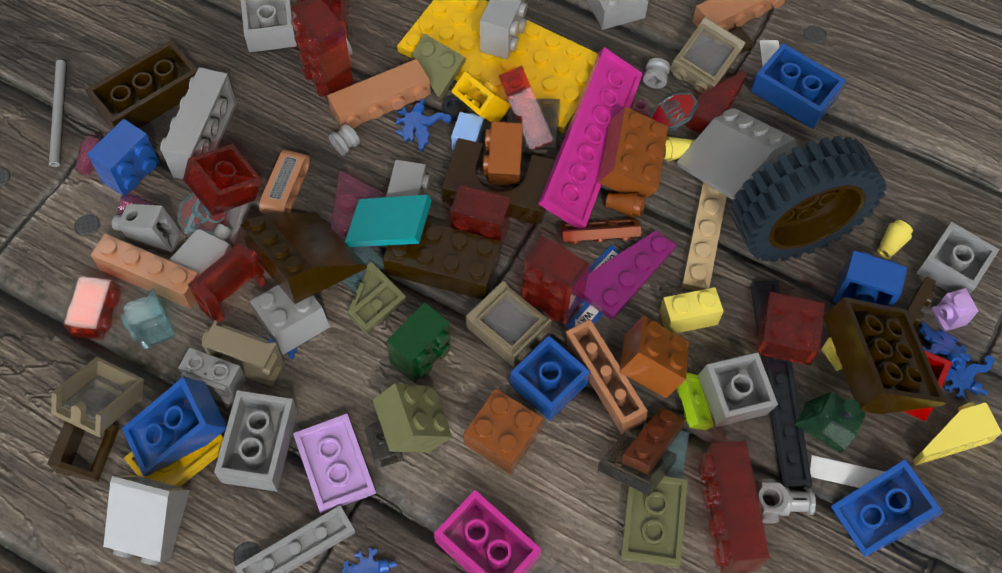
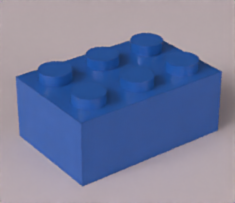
[751,43,846,129]

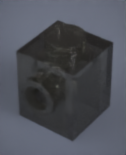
[364,421,404,469]

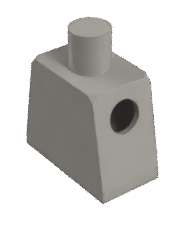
[112,204,182,255]
[169,224,235,291]

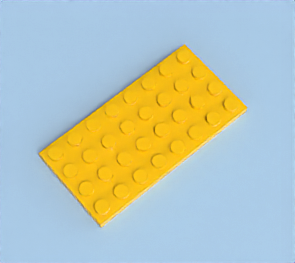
[397,0,598,133]

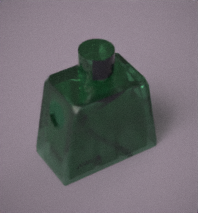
[795,392,866,454]

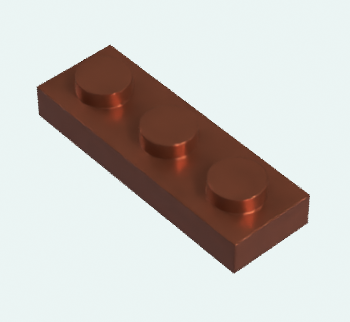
[559,218,641,244]
[622,407,686,475]

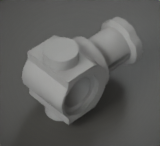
[753,479,816,523]

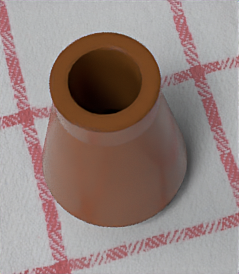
[606,193,645,218]

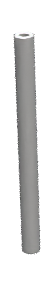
[49,60,66,167]

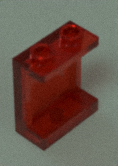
[187,243,266,323]

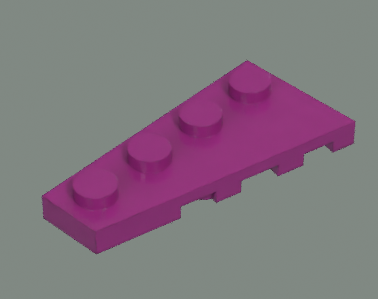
[570,230,677,321]

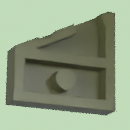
[412,34,467,99]
[348,262,406,334]

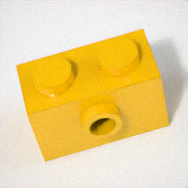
[451,71,511,122]

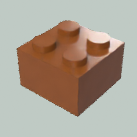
[483,122,523,186]
[619,316,689,398]
[464,388,543,474]

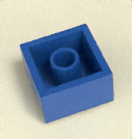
[87,119,159,197]
[832,251,907,307]
[510,336,590,421]

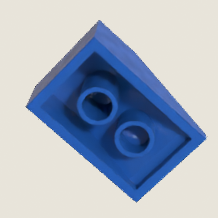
[122,377,227,476]
[831,459,944,557]

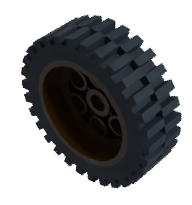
[730,136,886,262]

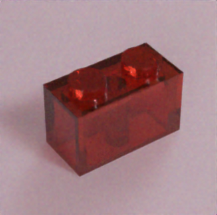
[63,276,119,340]

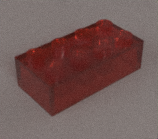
[291,0,354,103]
[698,440,770,573]

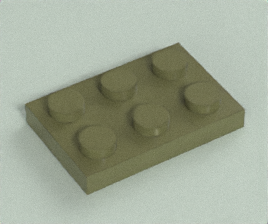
[620,471,688,568]

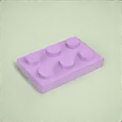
[293,414,376,514]

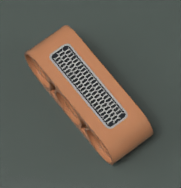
[259,149,310,214]

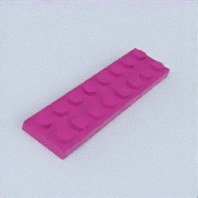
[538,47,643,229]

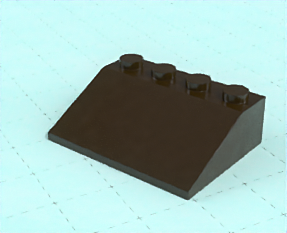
[240,213,367,304]
[823,297,946,414]

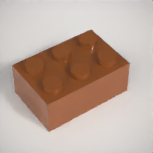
[598,106,668,199]

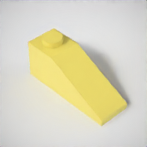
[913,402,1002,466]

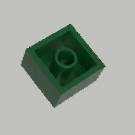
[386,302,451,383]

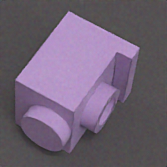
[931,288,979,332]

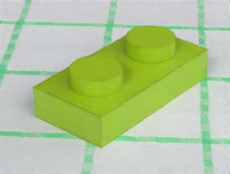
[677,373,715,431]

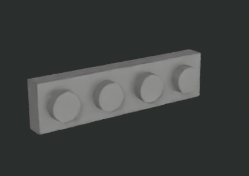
[234,505,356,573]

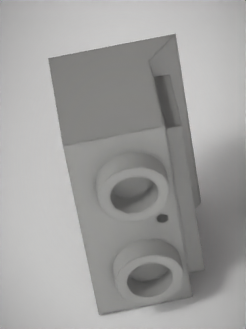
[178,348,246,406]

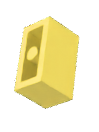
[659,287,724,334]

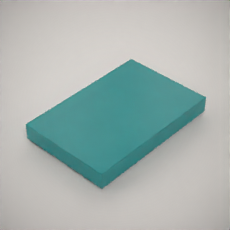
[345,194,432,247]

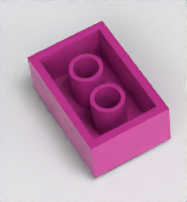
[434,490,542,573]

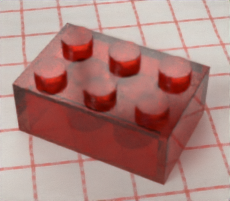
[522,236,590,324]

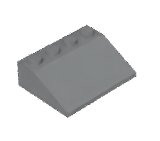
[677,108,797,200]

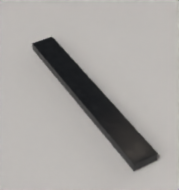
[750,280,812,489]

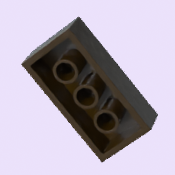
[86,40,197,129]
[383,221,501,300]

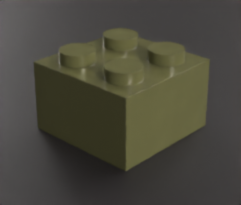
[373,383,452,453]

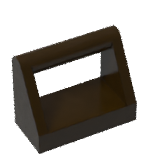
[47,418,119,482]

